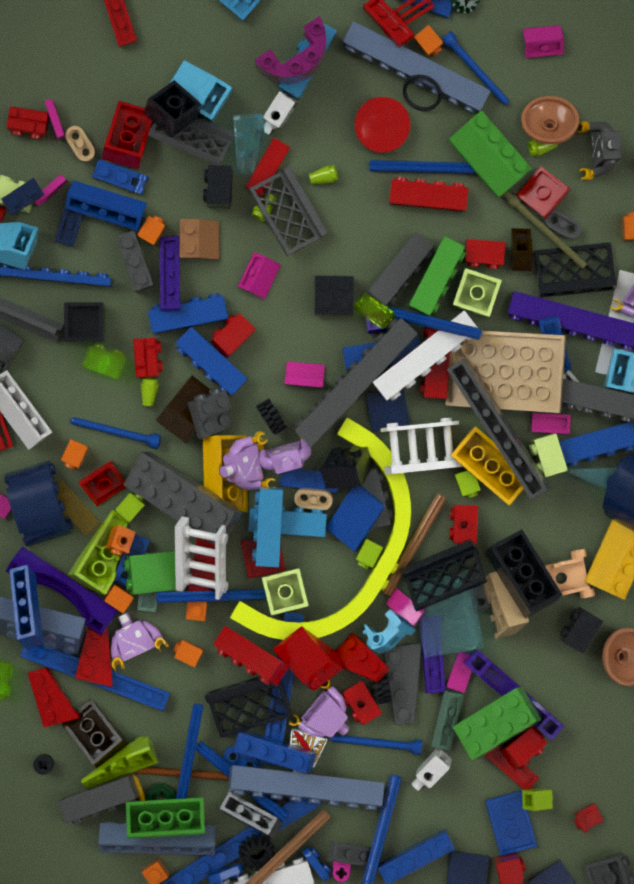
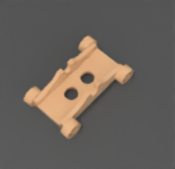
[545,548,595,599]

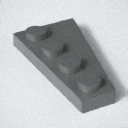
[384,643,422,725]

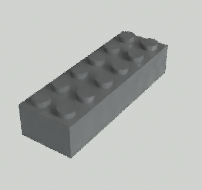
[124,452,243,545]

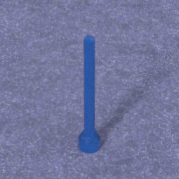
[442,31,509,105]
[70,417,161,450]
[330,734,422,755]

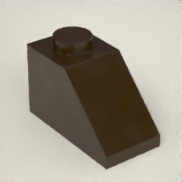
[511,228,533,271]

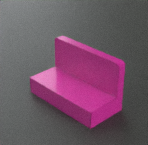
[523,25,564,58]
[238,252,280,299]
[285,362,325,388]

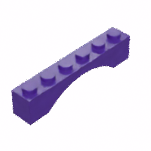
[6,546,118,635]
[463,648,564,741]

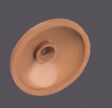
[521,96,579,144]
[602,628,634,686]

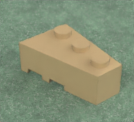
[483,572,529,639]

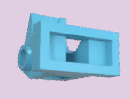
[363,609,416,654]

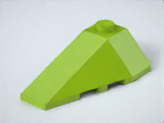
[67,510,128,595]
[81,736,159,789]

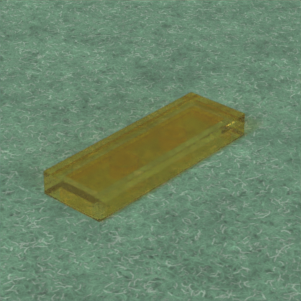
[57,480,100,536]

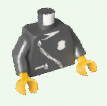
[576,121,622,180]

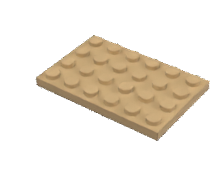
[446,331,566,413]

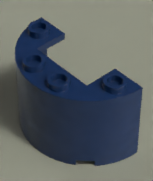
[602,452,634,531]
[4,461,74,547]

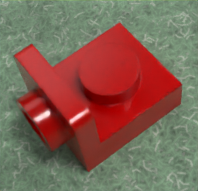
[573,803,604,833]

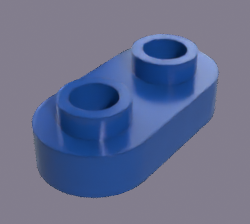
[223,746,260,768]
[302,847,332,882]
[207,863,244,884]

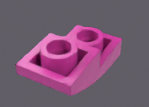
[385,588,426,626]

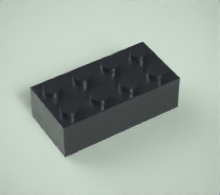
[485,529,562,619]

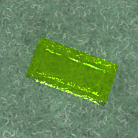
[353,293,395,329]

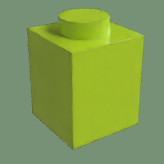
[454,470,481,499]
[115,492,146,523]
[355,538,383,569]
[522,788,553,811]

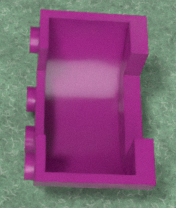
[255,16,326,84]

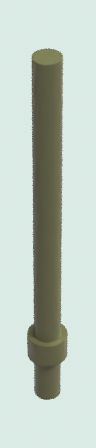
[502,190,587,269]

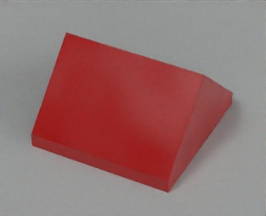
[78,461,126,506]

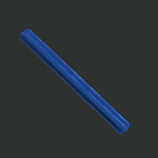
[369,160,477,174]
[385,306,483,340]
[156,589,267,603]
[176,703,203,799]
[195,741,288,822]
[362,775,402,884]

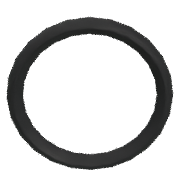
[403,74,442,111]

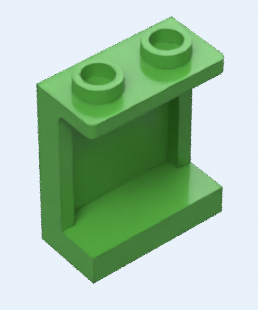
[124,551,176,595]

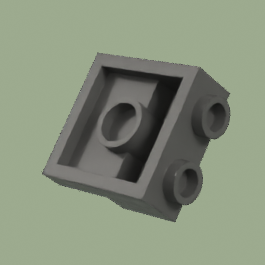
[187,388,232,439]
[584,852,634,884]

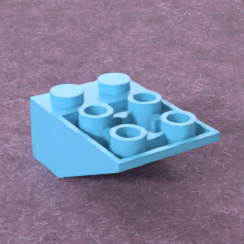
[170,60,233,123]
[0,222,38,270]
[604,349,634,393]

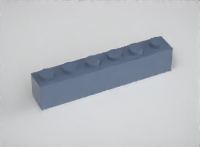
[99,822,216,855]

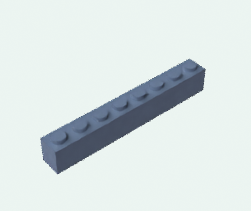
[343,21,491,114]
[228,765,385,811]

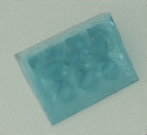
[411,571,484,658]

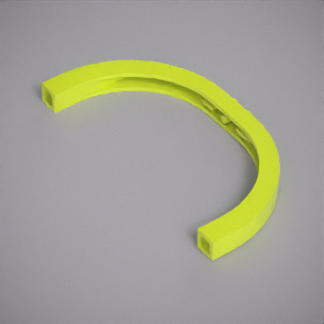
[230,418,411,640]

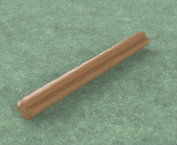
[382,493,446,596]
[245,810,330,884]

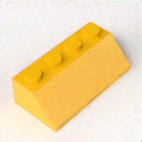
[450,426,524,506]
[203,435,248,512]
[584,520,634,600]

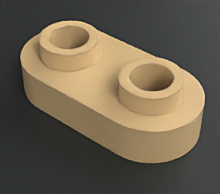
[65,126,95,162]
[294,488,333,510]

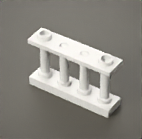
[380,418,463,475]
[175,517,228,600]

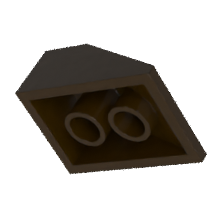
[156,375,211,444]
[63,699,129,768]

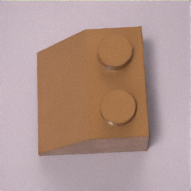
[180,219,219,260]

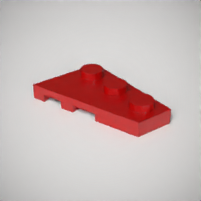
[75,627,113,688]
[336,632,390,683]
[28,667,81,728]

